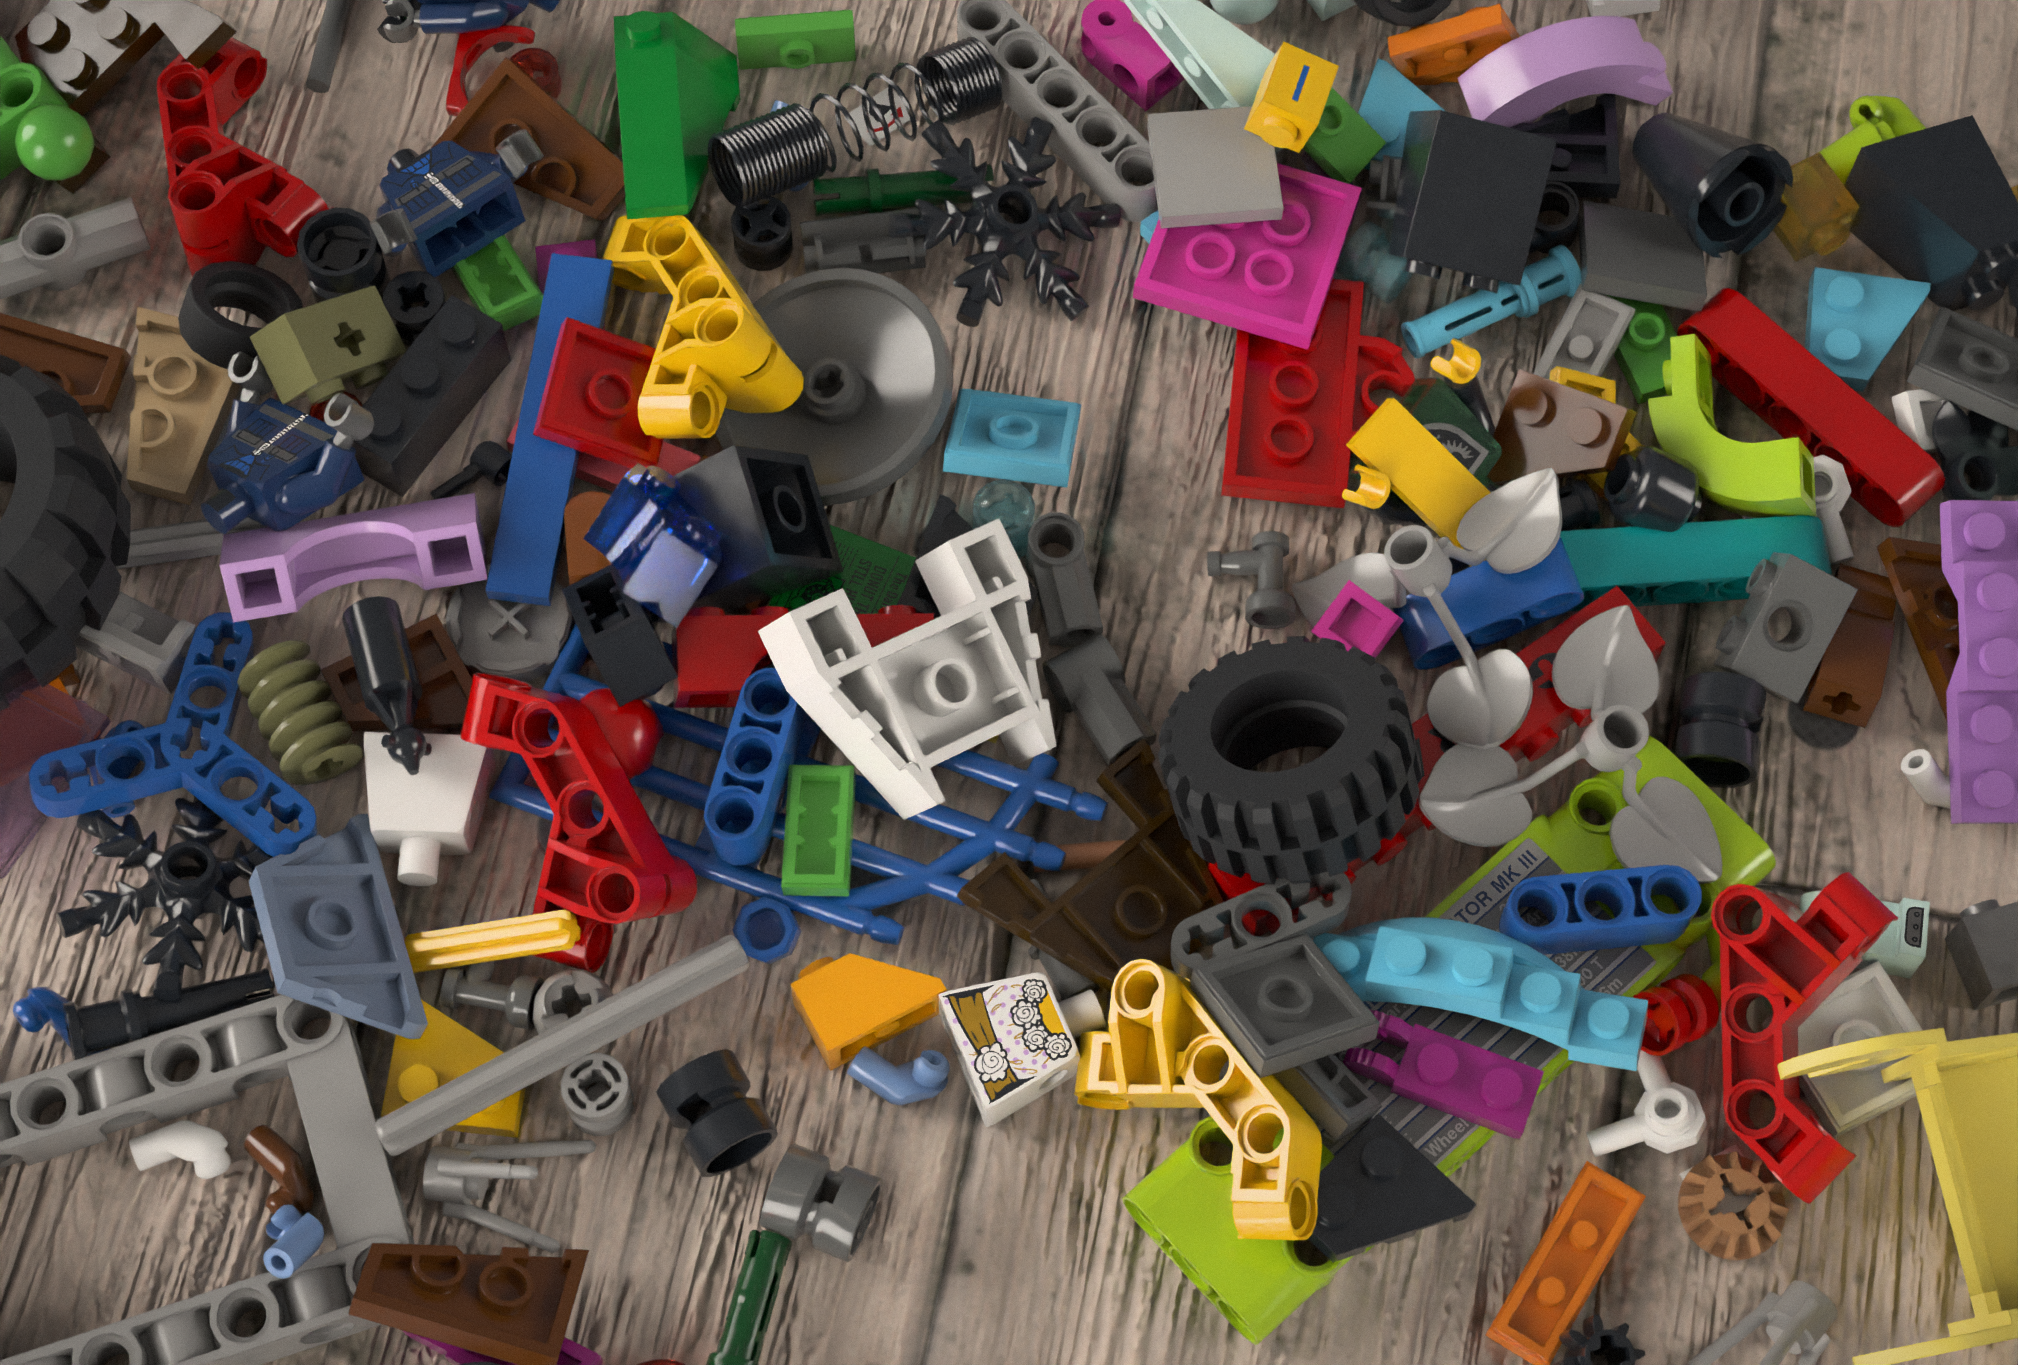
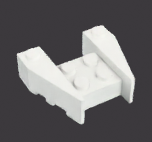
[758,518,1056,820]

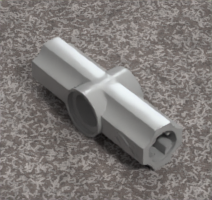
[0,197,151,299]

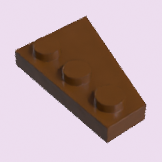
[431,57,625,222]
[0,313,132,414]
[1876,537,1960,721]
[348,1243,589,1365]

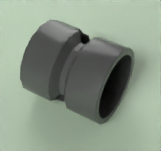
[759,1143,882,1262]

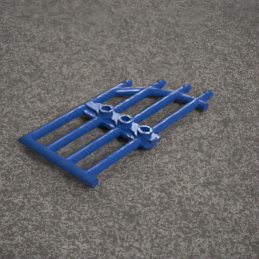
[489,623,1108,945]

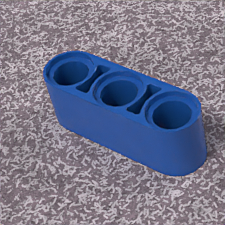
[1393,537,1584,670]
[704,668,805,865]
[1499,865,1702,955]

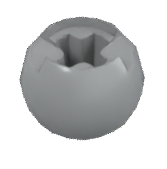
[532,969,613,1035]

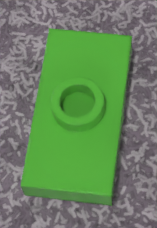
[735,10,856,70]
[1303,88,1386,184]
[451,235,543,331]
[1606,295,1677,404]
[781,765,856,896]

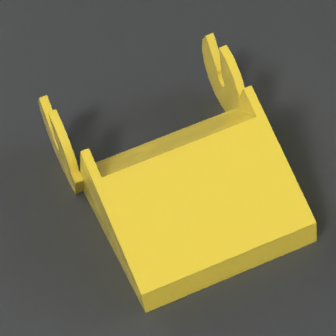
[1777,1028,2018,1365]

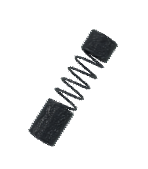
[708,37,1002,208]

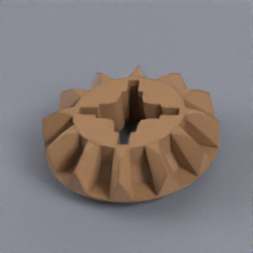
[1678,1151,1789,1260]

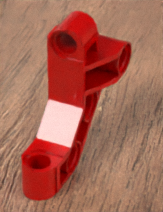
[157,37,333,278]
[460,673,697,973]
[1711,872,1899,1204]

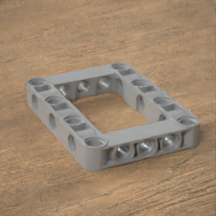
[0,994,415,1365]

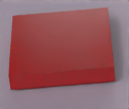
[533,317,664,475]

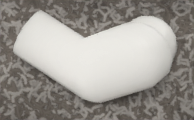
[1901,749,1950,809]

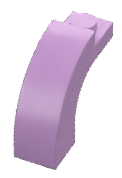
[1457,16,1673,128]

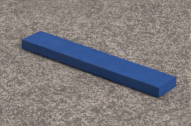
[485,253,614,606]

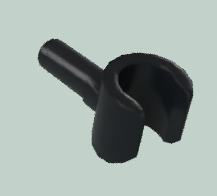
[430,441,512,500]

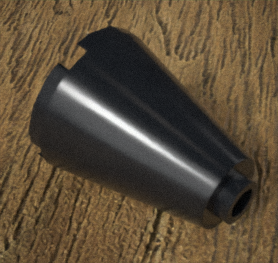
[1632,113,1794,258]

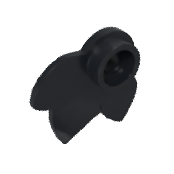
[1932,401,2018,500]

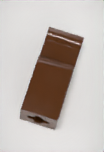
[1803,563,1897,728]

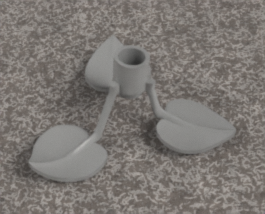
[1292,468,1562,750]
[1418,605,1722,884]

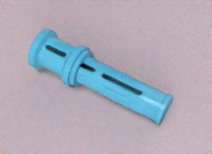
[1401,244,1582,359]

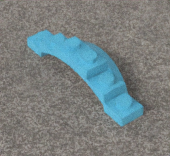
[1256,917,1648,1071]

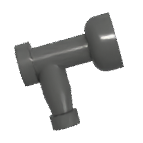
[1207,531,1296,629]
[440,961,544,1030]

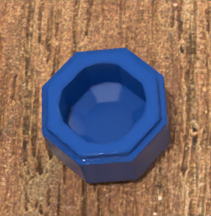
[732,897,801,964]

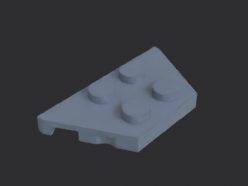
[249,814,428,1039]

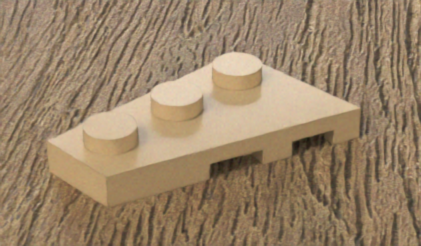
[126,306,241,505]

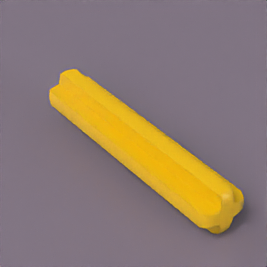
[404,909,581,973]

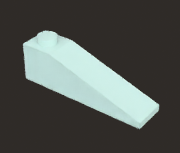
[1123,0,1283,154]

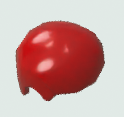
[579,688,664,781]

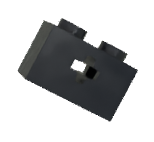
[562,560,678,707]

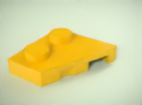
[381,999,526,1138]

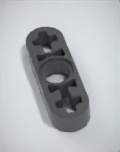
[1171,872,1352,980]

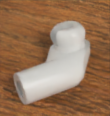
[129,1120,231,1179]

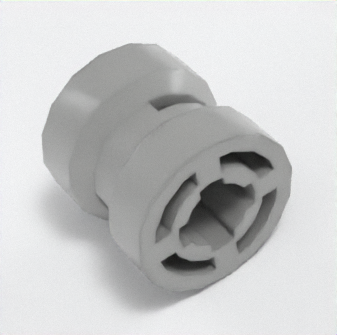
[561,1053,634,1136]

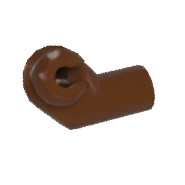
[244,1125,315,1215]

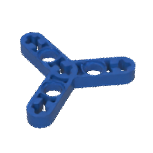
[29,612,317,857]

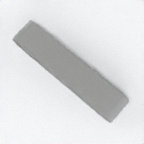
[957,0,1158,222]

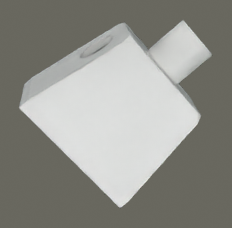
[364,732,496,886]

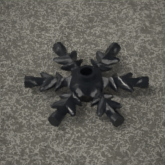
[888,117,1121,327]
[56,788,273,1001]

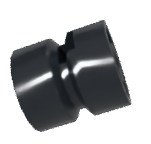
[297,207,390,303]
[1674,672,1767,788]
[656,1049,778,1177]

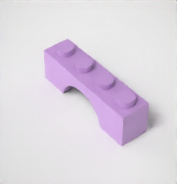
[219,493,488,623]

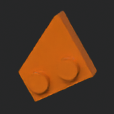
[1387,3,1520,86]

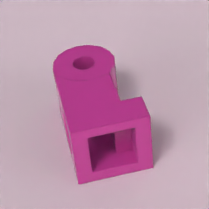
[1081,0,1185,112]

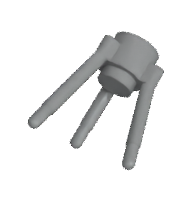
[423,1140,596,1253]
[1686,1280,1838,1365]

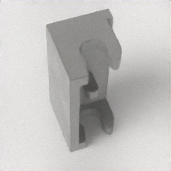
[73,591,197,695]

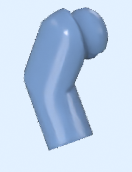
[847,1046,950,1105]
[263,1205,324,1279]

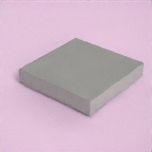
[1147,106,1283,228]

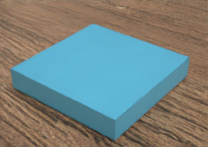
[943,388,1081,488]

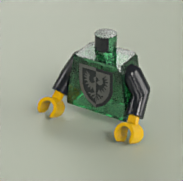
[1342,338,1502,527]

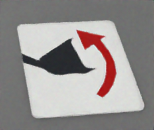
[844,87,915,146]

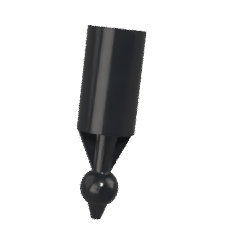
[342,596,432,775]

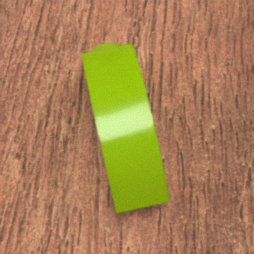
[1648,334,1816,518]

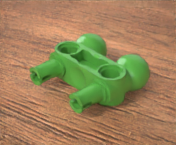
[0,36,95,180]

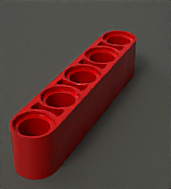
[1677,288,1945,527]

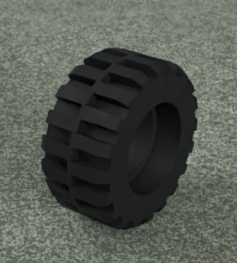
[1158,636,1422,885]

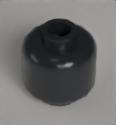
[1604,446,1702,532]

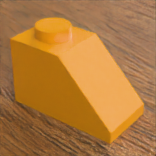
[791,953,947,1071]

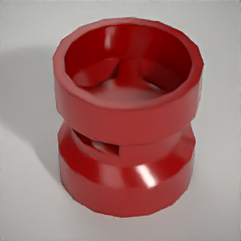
[1633,974,1719,1056]

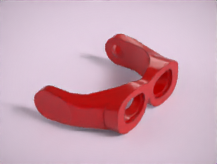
[446,25,535,116]

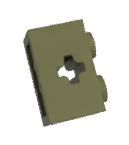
[250,285,407,405]

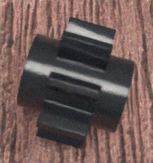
[1553,1315,1646,1365]

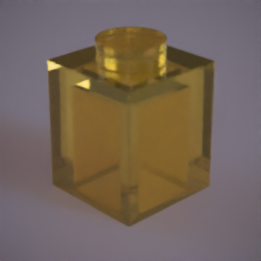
[1773,152,1860,262]

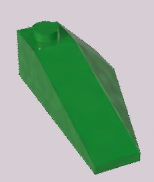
[613,11,741,219]

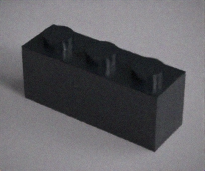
[352,295,511,497]

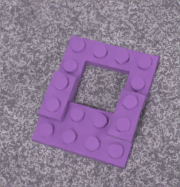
[1940,500,2018,824]

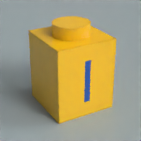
[1244,41,1339,153]

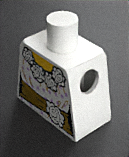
[938,972,1106,1127]

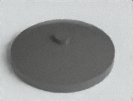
[716,268,953,506]

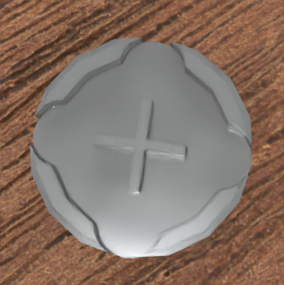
[446,565,574,682]

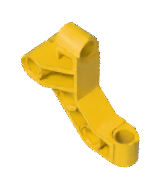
[602,215,804,439]
[1074,959,1322,1240]

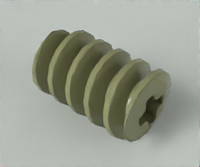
[237,640,363,786]

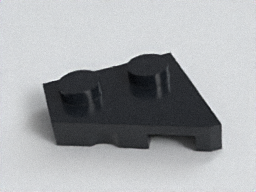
[1510,93,1620,199]
[1308,1113,1477,1262]

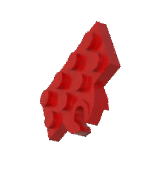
[1221,279,1416,509]

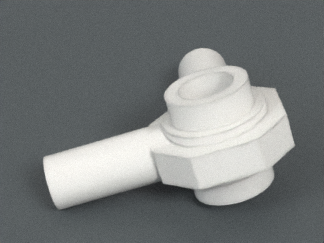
[1743,455,1854,565]
[1586,1050,1707,1157]

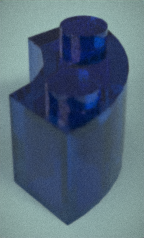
[583,462,721,628]

